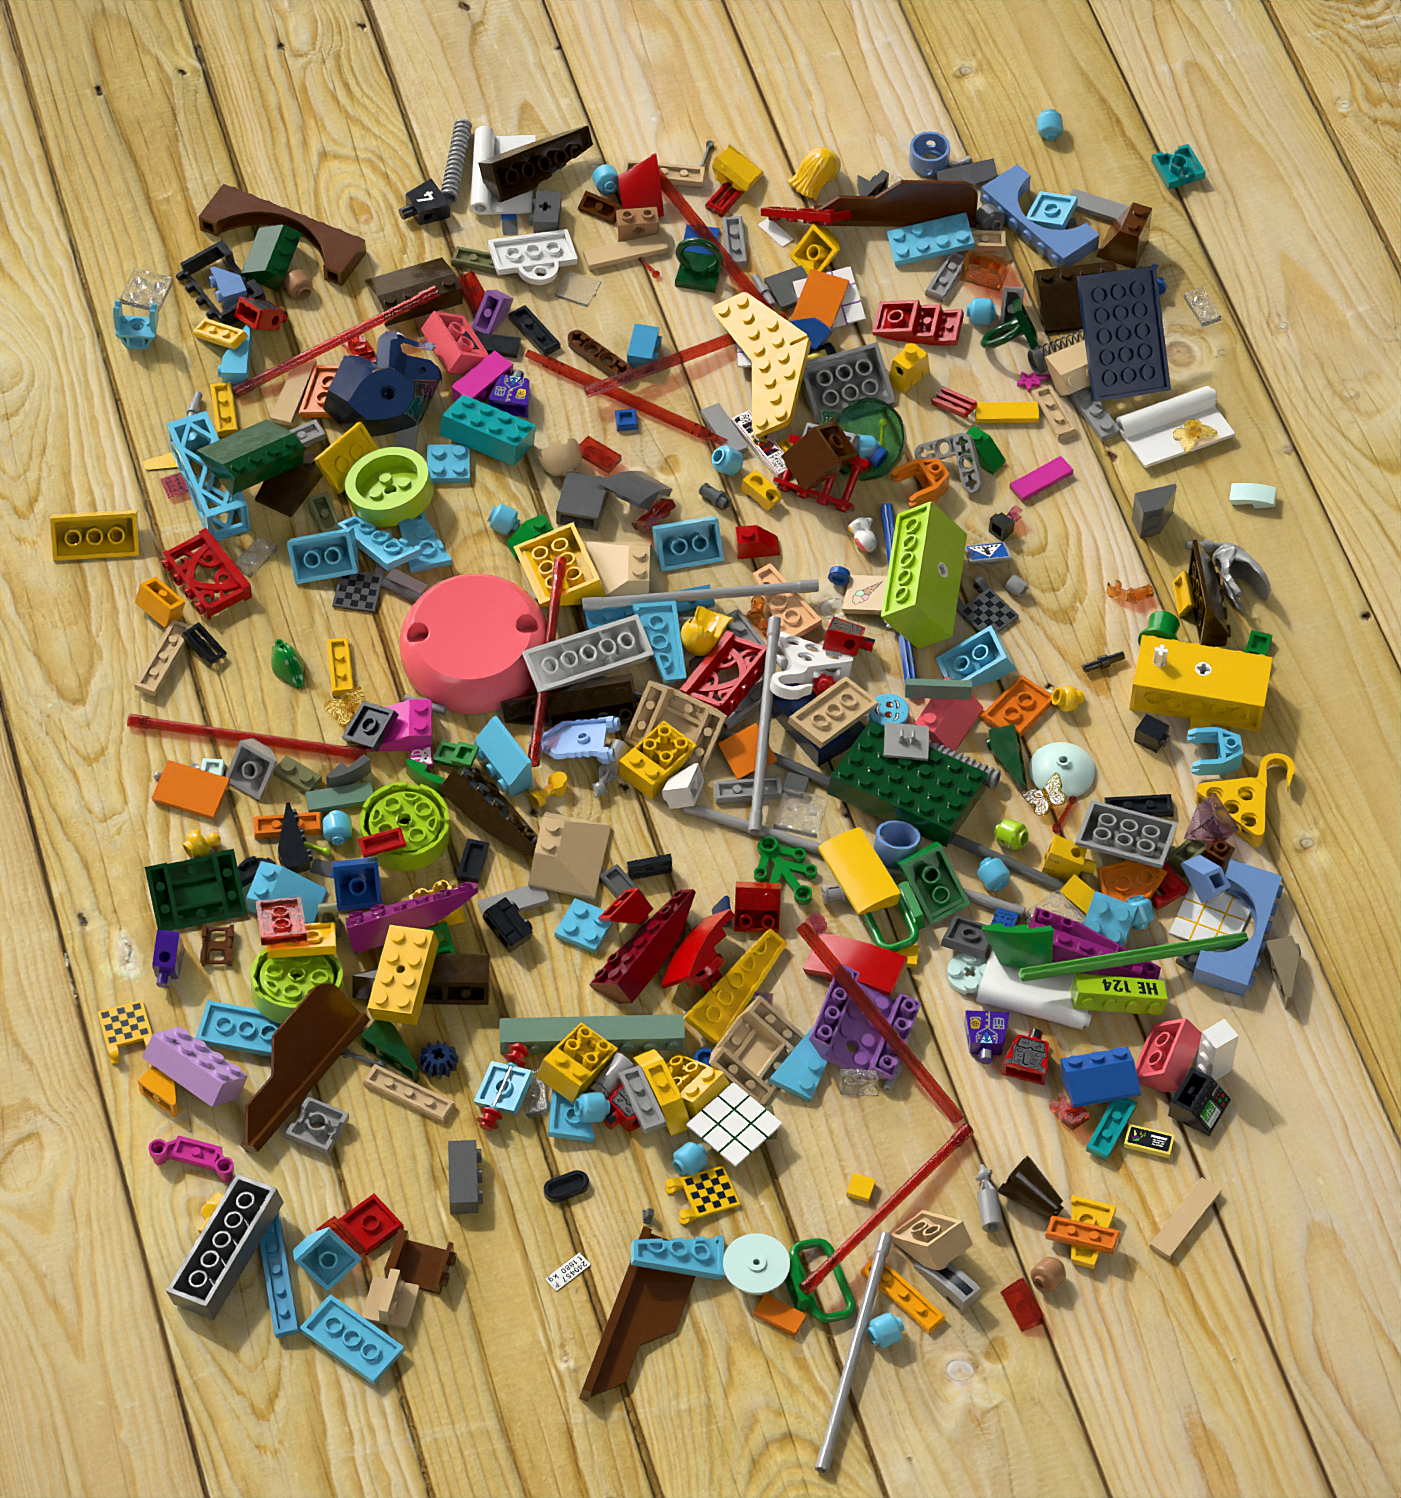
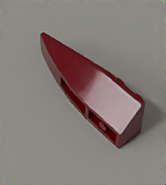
[589,889,696,1004]

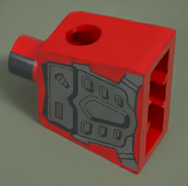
[234,297,288,330]
[822,616,875,656]
[1002,1028,1049,1086]
[603,1085,661,1132]

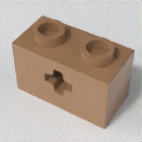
[616,207,659,242]

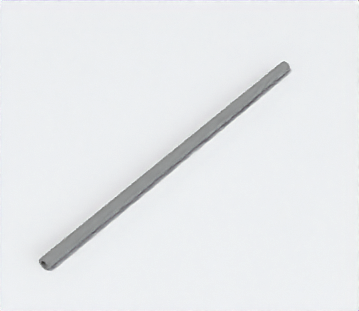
[683,804,1026,918]

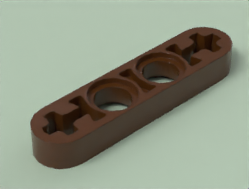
[567,330,632,383]

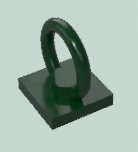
[675,238,724,293]
[980,298,1039,349]

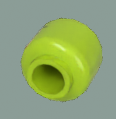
[994,819,1029,851]

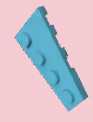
[398,512,453,573]
[337,516,422,571]
[632,601,686,684]
[768,1026,828,1102]
[548,1089,595,1143]
[631,1235,724,1280]

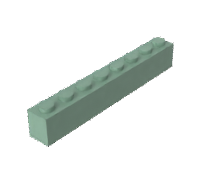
[500,1014,685,1055]

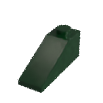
[986,724,1028,793]
[361,1020,419,1083]

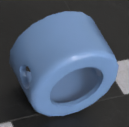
[909,131,950,177]
[874,820,920,869]

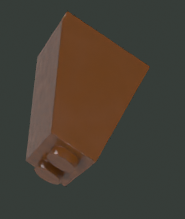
[1097,202,1152,268]
[781,421,860,491]

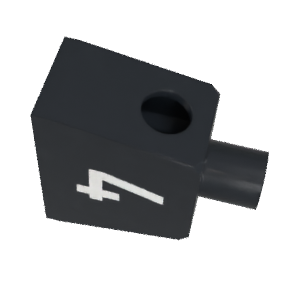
[399,178,450,225]

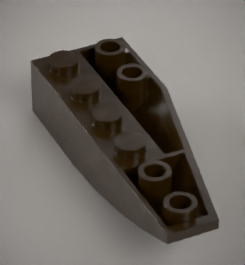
[501,673,637,727]
[439,767,538,857]
[352,953,490,1005]

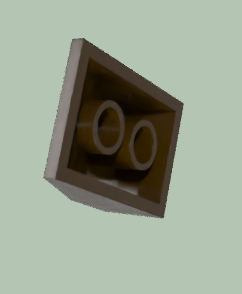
[255,450,323,517]

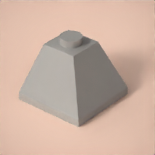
[225,738,278,800]

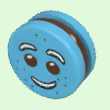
[868,694,909,727]

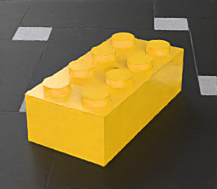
[367,925,439,1025]

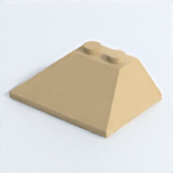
[586,541,651,597]
[624,680,727,775]
[528,812,611,900]
[709,995,805,1104]

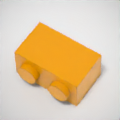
[135,576,186,628]

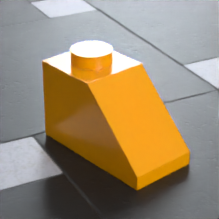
[138,1066,178,1117]

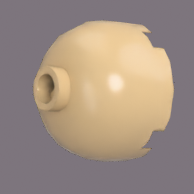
[538,438,582,478]

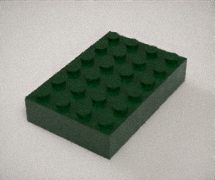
[827,721,989,848]

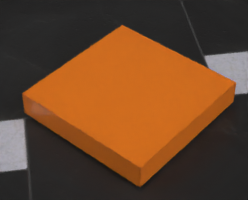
[717,723,777,780]

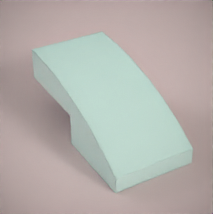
[1230,483,1277,509]

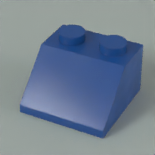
[332,857,382,911]

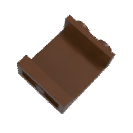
[384,1229,457,1295]

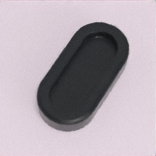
[544,1170,589,1203]

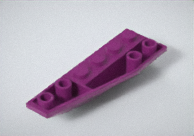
[345,882,479,954]
[1028,907,1161,980]

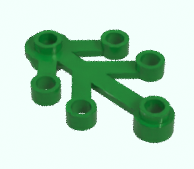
[754,836,817,906]

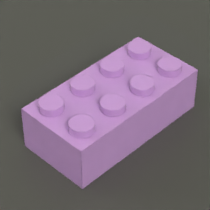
[142,1027,248,1107]

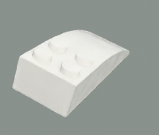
[522,614,654,693]

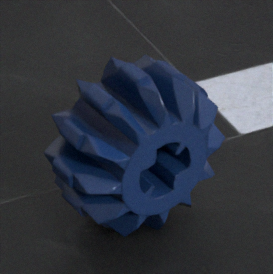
[419,1039,459,1080]

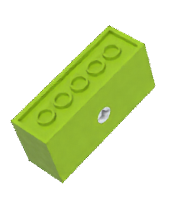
[881,501,967,649]

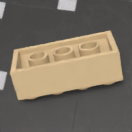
[1044,340,1090,396]

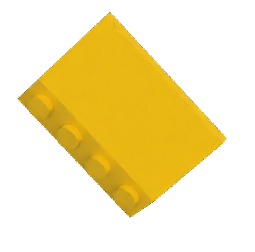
[514,522,606,607]

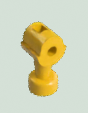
[528,771,567,808]

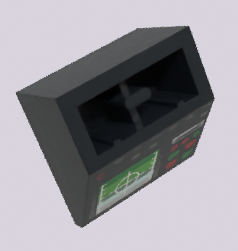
[1168,1067,1231,1136]

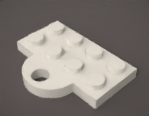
[488,229,578,285]

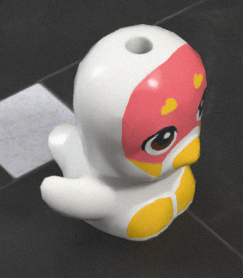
[848,517,878,553]

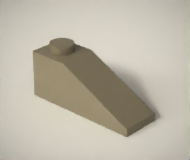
[1264,936,1301,1010]

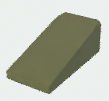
[307,491,340,533]
[1167,834,1210,877]

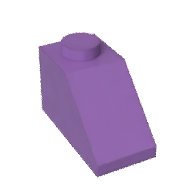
[471,290,514,334]

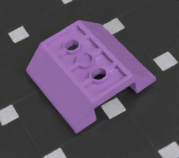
[809,963,921,1080]

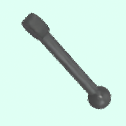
[699,140,714,170]
[341,1048,386,1068]

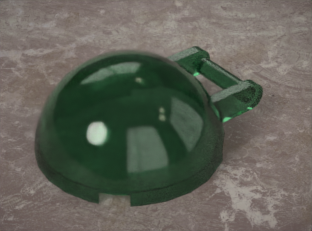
[820,397,907,481]

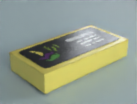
[1123,1124,1175,1158]

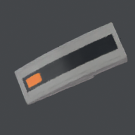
[914,1262,981,1311]

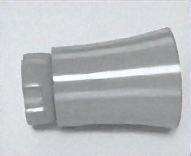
[588,1053,635,1100]

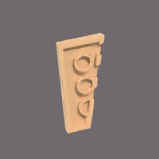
[753,563,822,643]

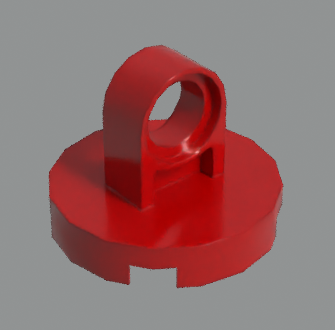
[685,953,725,993]

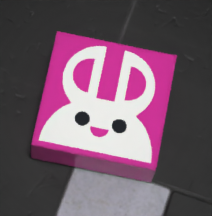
[409,746,433,769]

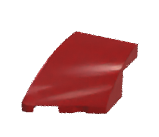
[618,153,664,217]

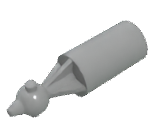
[591,739,629,798]
[976,1164,1003,1232]

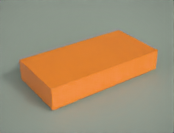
[753,1293,807,1337]

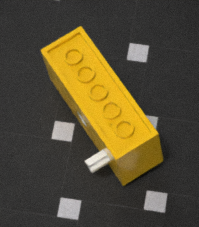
[1129,635,1273,732]

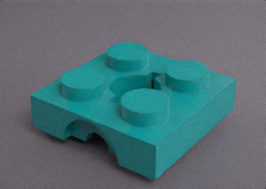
[1151,144,1206,190]

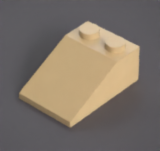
[890,1210,973,1270]

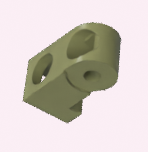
[318,902,340,937]

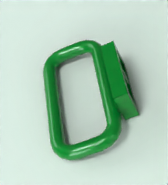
[862,880,926,952]
[784,1238,856,1323]

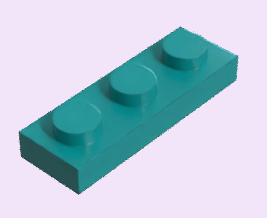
[1086,1098,1137,1161]

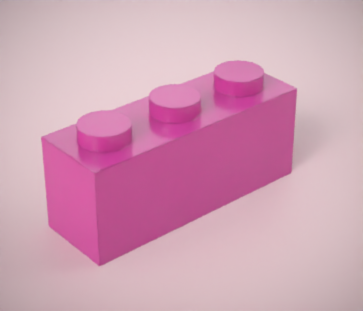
[452,351,513,403]

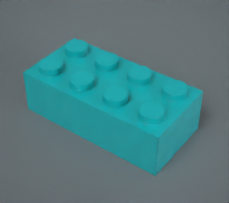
[440,394,536,466]

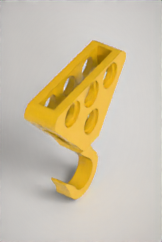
[1194,753,1295,847]

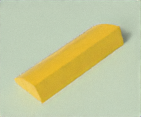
[818,827,901,916]

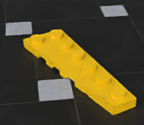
[683,929,787,1046]

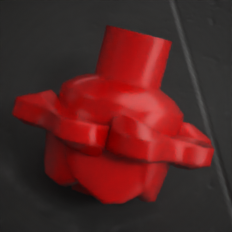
[812,673,835,697]

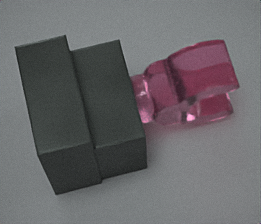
[988,505,1022,542]

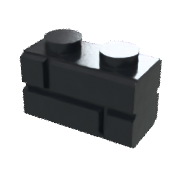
[482,897,533,953]

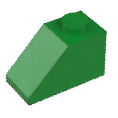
[960,425,1006,475]
[506,513,553,560]

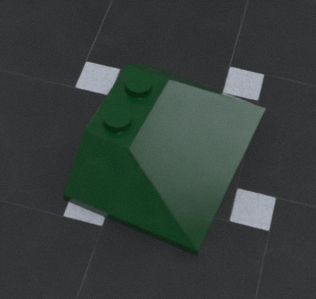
[145,849,248,931]

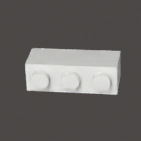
[1196,1019,1239,1081]

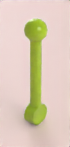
[879,419,887,447]
[304,841,331,856]

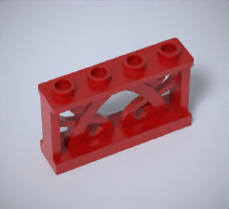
[161,528,252,620]
[680,631,767,718]

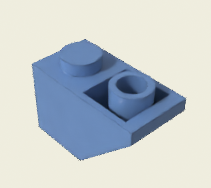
[208,267,248,310]
[1181,855,1231,903]

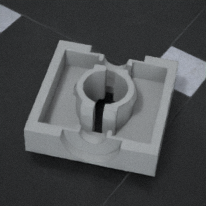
[286,1096,349,1156]

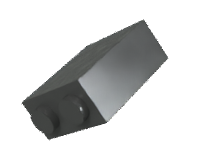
[556,471,609,531]

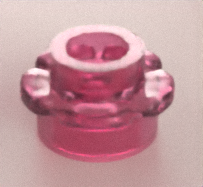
[805,913,827,935]

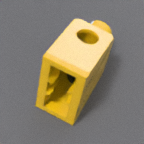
[889,343,930,394]
[1041,834,1097,880]

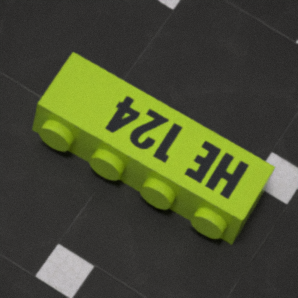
[1070,973,1168,1016]

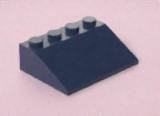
[771,683,865,767]

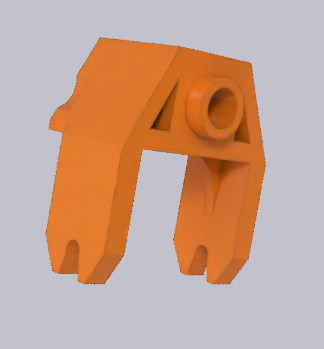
[890,459,950,508]

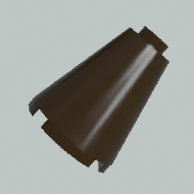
[997,1155,1064,1219]

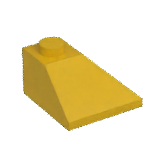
[789,224,840,275]

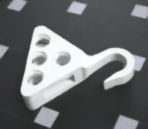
[770,632,853,699]

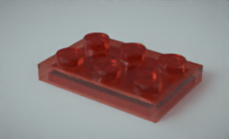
[256,896,307,946]

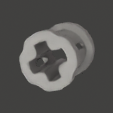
[821,885,847,904]

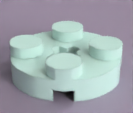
[947,953,988,995]

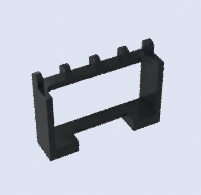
[176,240,266,326]

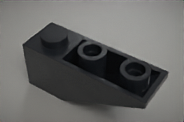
[278,802,313,874]

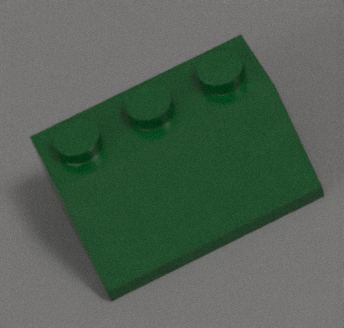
[240,225,302,292]

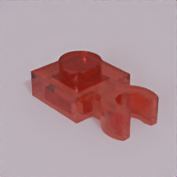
[1049,1093,1090,1131]

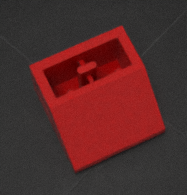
[734,881,781,933]

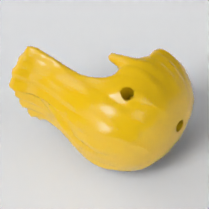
[788,147,841,201]
[680,605,734,656]

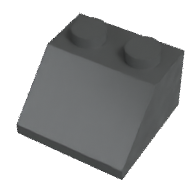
[1131,484,1177,539]

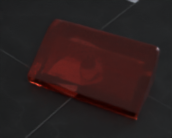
[1000,1278,1044,1332]

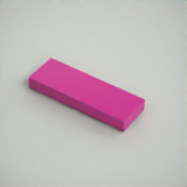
[1010,456,1074,502]

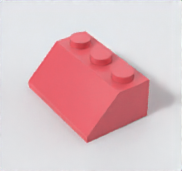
[421,311,489,374]
[914,677,983,752]
[1135,1018,1202,1093]

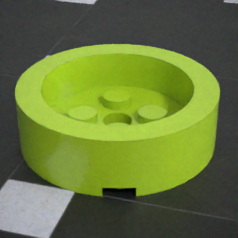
[345,447,434,527]
[359,782,450,871]
[251,948,343,1024]

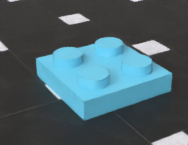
[1026,191,1078,230]
[427,444,470,483]
[1083,891,1138,947]
[555,898,613,954]

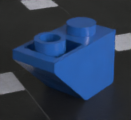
[788,317,834,351]

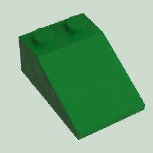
[897,842,971,925]

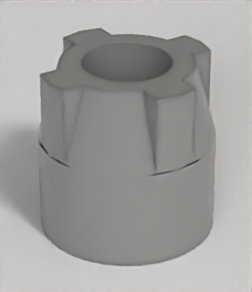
[1005,575,1029,598]

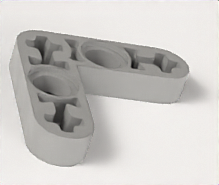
[914,433,984,493]

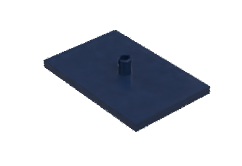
[1077,265,1171,402]

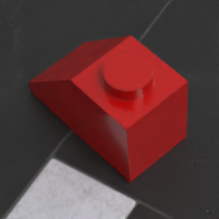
[735,525,780,559]
[598,888,653,924]

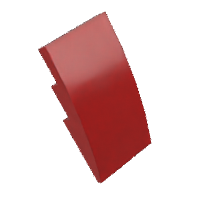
[872,300,964,346]
[661,909,735,989]
[803,933,908,996]

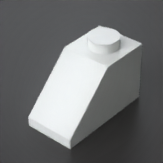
[662,763,705,809]

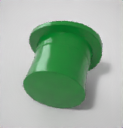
[1138,611,1180,646]

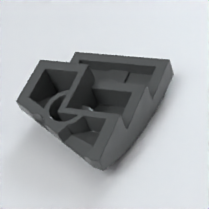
[597,471,673,510]

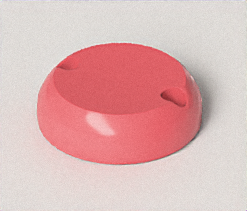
[400,574,551,714]

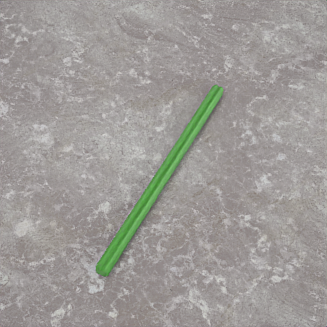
[1018,932,1249,982]

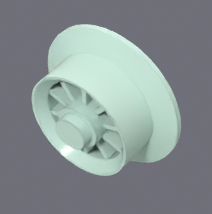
[723,1233,790,1295]

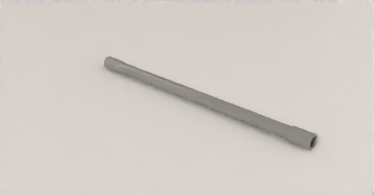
[581,579,819,611]
[748,616,781,835]
[815,1232,893,1473]

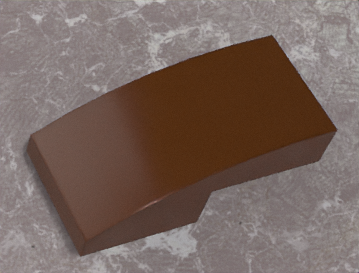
[1203,837,1235,869]

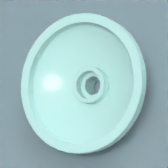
[1029,742,1095,799]

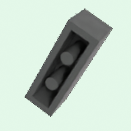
[448,1140,483,1214]

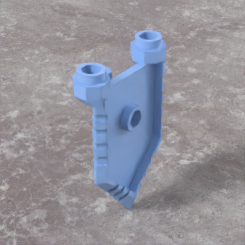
[528,716,621,764]

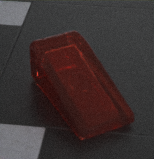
[457,270,485,313]

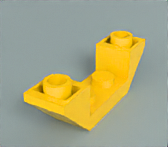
[633,1049,690,1137]

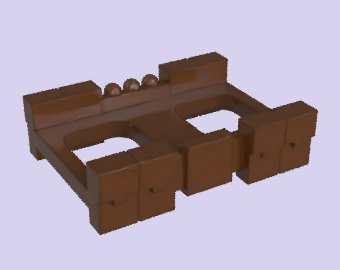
[200,924,234,966]

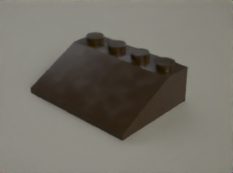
[365,257,463,327]
[1033,261,1117,334]
[1188,540,1231,647]

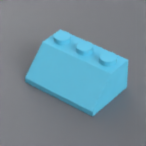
[651,516,724,571]
[287,527,359,584]
[474,716,533,799]

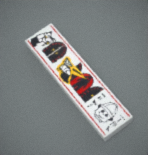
[731,410,786,478]

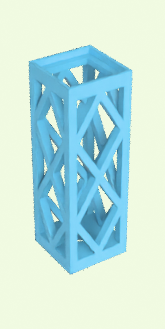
[166,411,251,541]

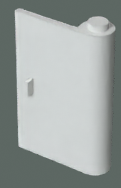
[470,126,536,215]
[1116,386,1235,468]
[976,949,1092,1030]

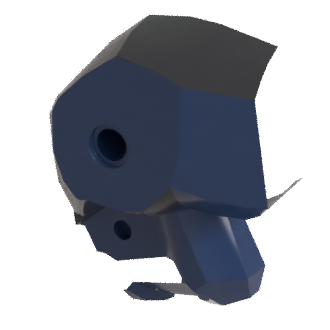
[323,331,442,437]

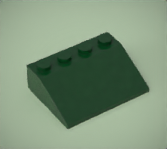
[196,419,305,495]

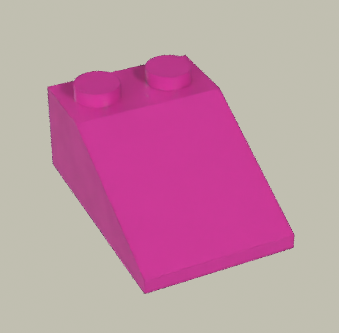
[366,699,432,752]

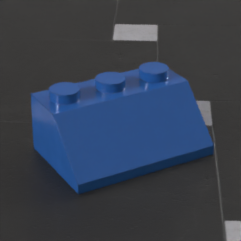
[1060,1047,1141,1108]

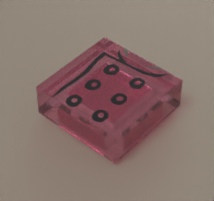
[161,472,188,499]

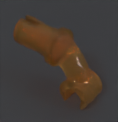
[1106,580,1154,605]
[747,596,768,638]

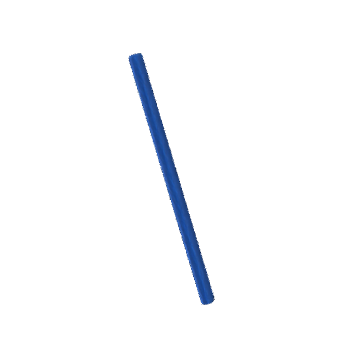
[880,503,917,683]

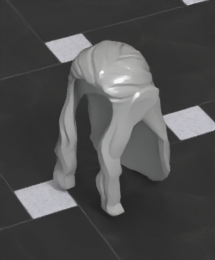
[1213,543,1272,613]

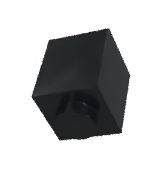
[1134,714,1170,753]

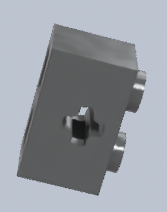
[530,190,562,234]

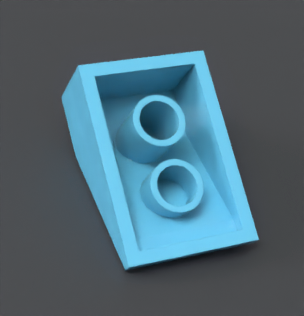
[936,625,1016,687]
[246,861,327,924]

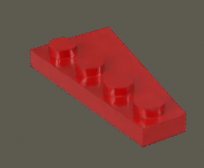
[761,206,852,225]

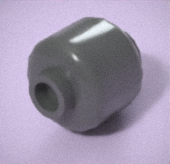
[975,203,1005,231]

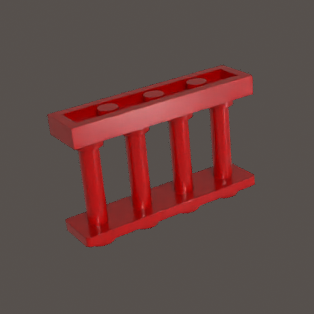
[773,434,872,513]

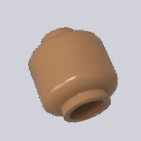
[282,269,313,300]
[1031,1257,1066,1292]

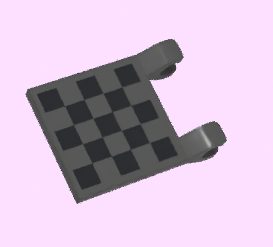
[332,563,386,613]
[956,576,1019,633]

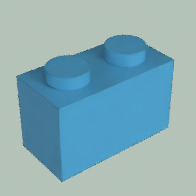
[627,324,663,372]

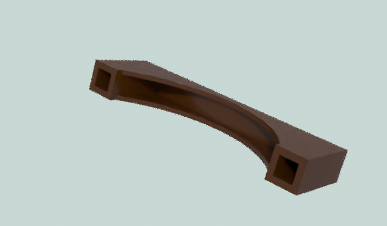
[198,184,366,286]

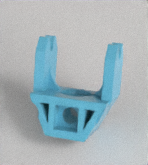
[113,300,159,350]
[1187,727,1243,777]

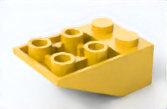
[619,720,697,800]
[536,1022,618,1103]
[666,1053,730,1118]

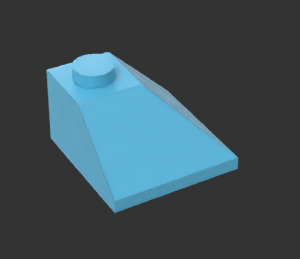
[293,1227,362,1291]

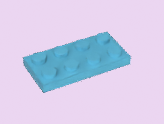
[887,212,975,267]
[196,1000,281,1057]
[299,1294,404,1385]

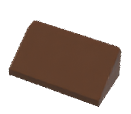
[577,191,622,224]

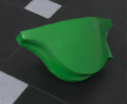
[271,639,305,689]

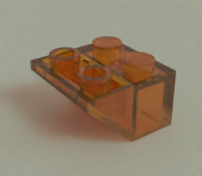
[961,249,1013,292]

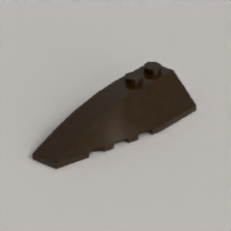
[478,125,593,202]

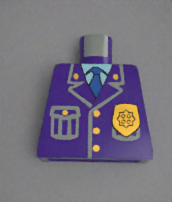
[488,369,530,418]
[152,930,185,988]
[964,1010,1009,1064]

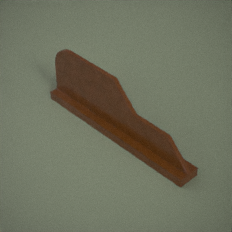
[814,180,978,228]
[240,983,370,1152]
[579,1226,696,1402]

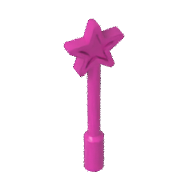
[1017,371,1052,392]

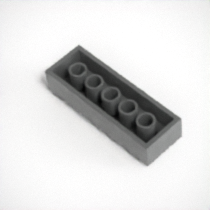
[166,1174,284,1320]

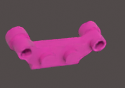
[149,1135,234,1183]

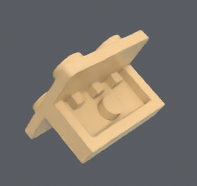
[362,1269,419,1329]

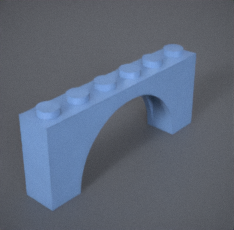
[980,164,1100,268]
[1192,859,1284,997]

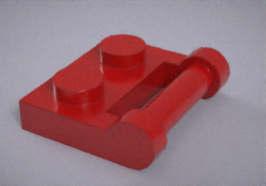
[1151,863,1189,910]

